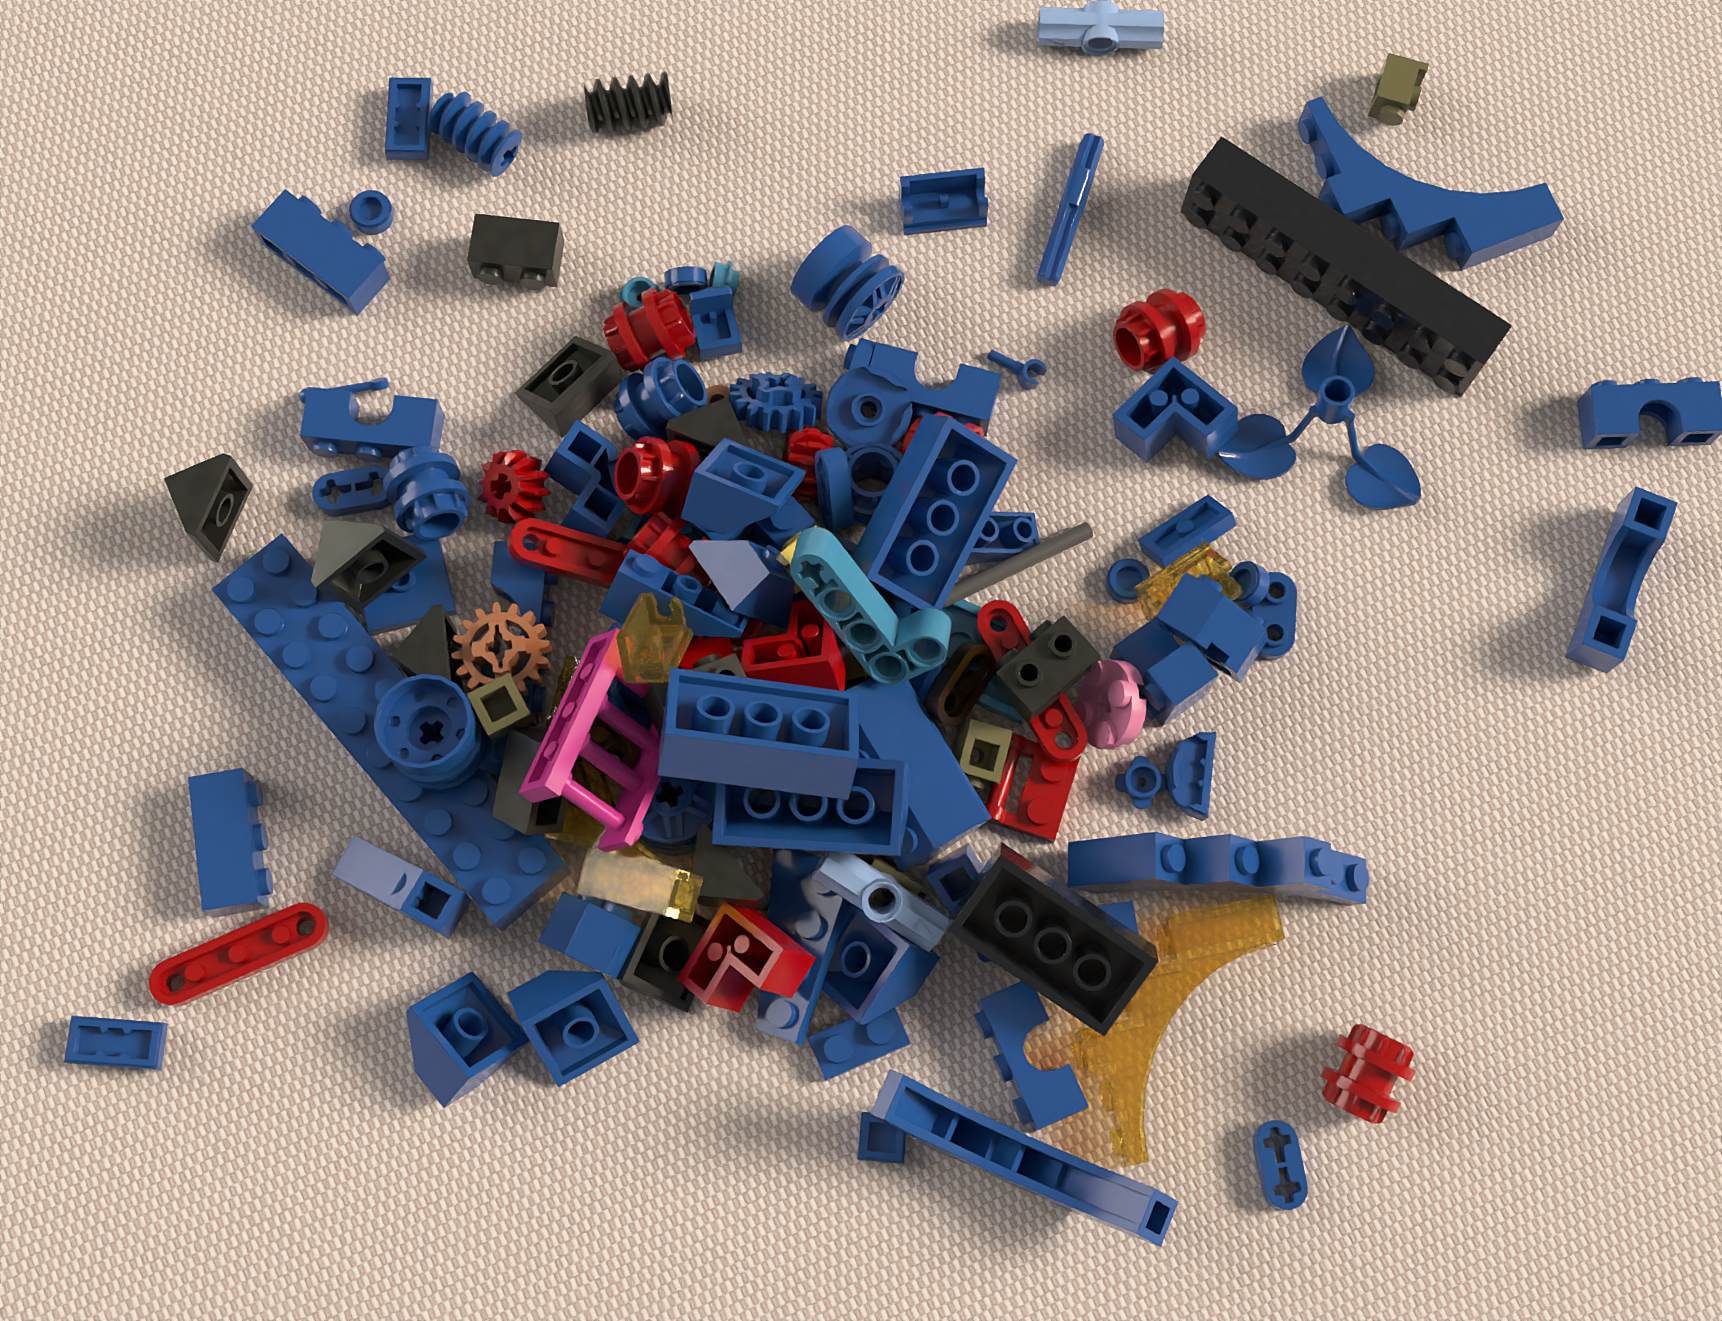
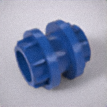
[614,357,707,443]
[844,441,903,528]
[383,446,471,540]

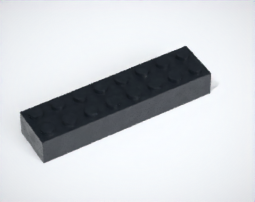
[1180,136,1512,397]

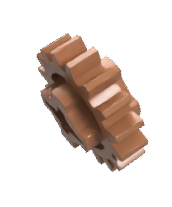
[451,602,552,697]

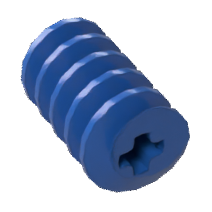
[427,91,522,177]

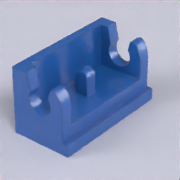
[899,167,988,236]

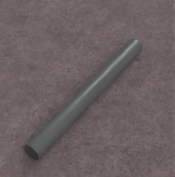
[943,522,1093,608]

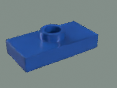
[385,77,433,160]
[64,1016,168,1071]

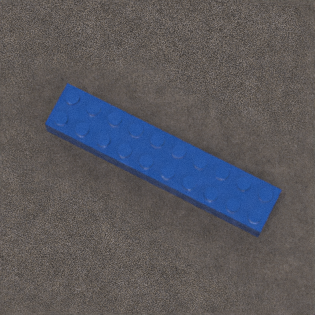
[211,533,572,931]

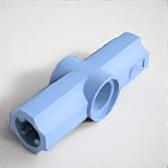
[1037,0,1164,56]
[812,852,949,952]

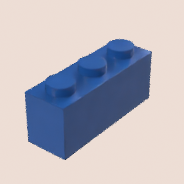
[252,189,391,316]
[188,768,273,918]

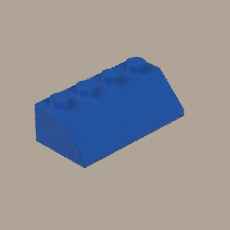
[851,414,1018,611]
[657,668,859,800]
[846,678,992,872]
[712,758,911,856]

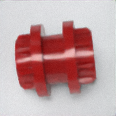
[603,287,696,372]
[1113,288,1206,375]
[614,436,705,518]
[622,511,709,585]
[1320,1023,1416,1125]

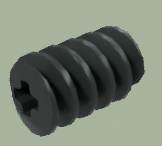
[584,71,673,134]

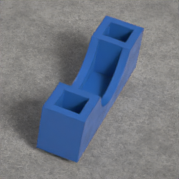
[1565,487,1678,674]
[481,541,559,726]

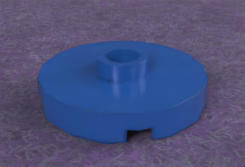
[825,365,912,449]

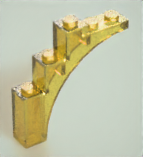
[545,655,703,923]
[1070,894,1285,1167]

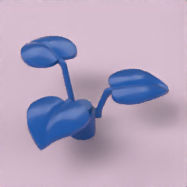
[1218,324,1421,510]

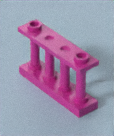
[519,628,662,853]

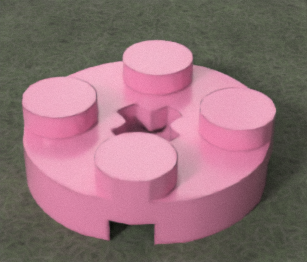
[1073,660,1146,750]

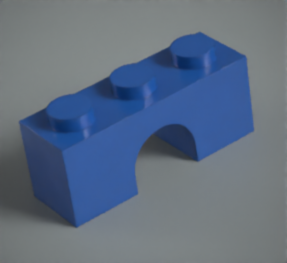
[863,342,1002,436]
[1577,377,1722,449]
[300,387,445,462]
[974,981,1089,1132]

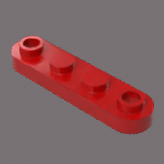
[507,518,626,589]
[976,600,1088,763]
[149,902,329,1007]

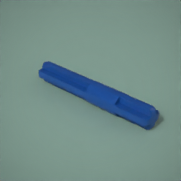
[1037,133,1104,286]

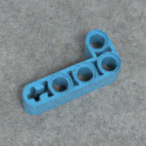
[790,527,951,685]

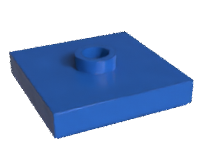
[363,535,457,636]

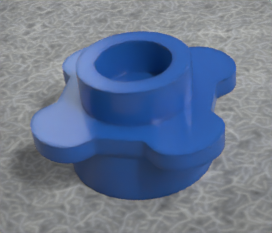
[1114,756,1167,810]

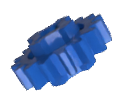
[729,372,823,433]

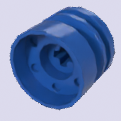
[790,225,905,342]
[374,674,488,790]
[623,776,717,857]

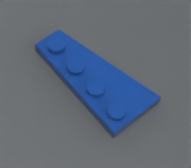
[756,849,850,1046]

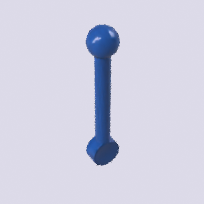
[299,377,389,404]

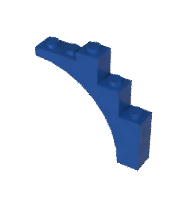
[1298,96,1564,271]
[1067,832,1369,905]
[870,1069,1178,1247]

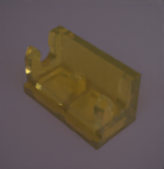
[1134,541,1243,639]
[616,593,693,683]

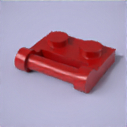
[983,733,1081,843]

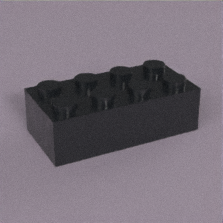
[947,842,1159,1036]

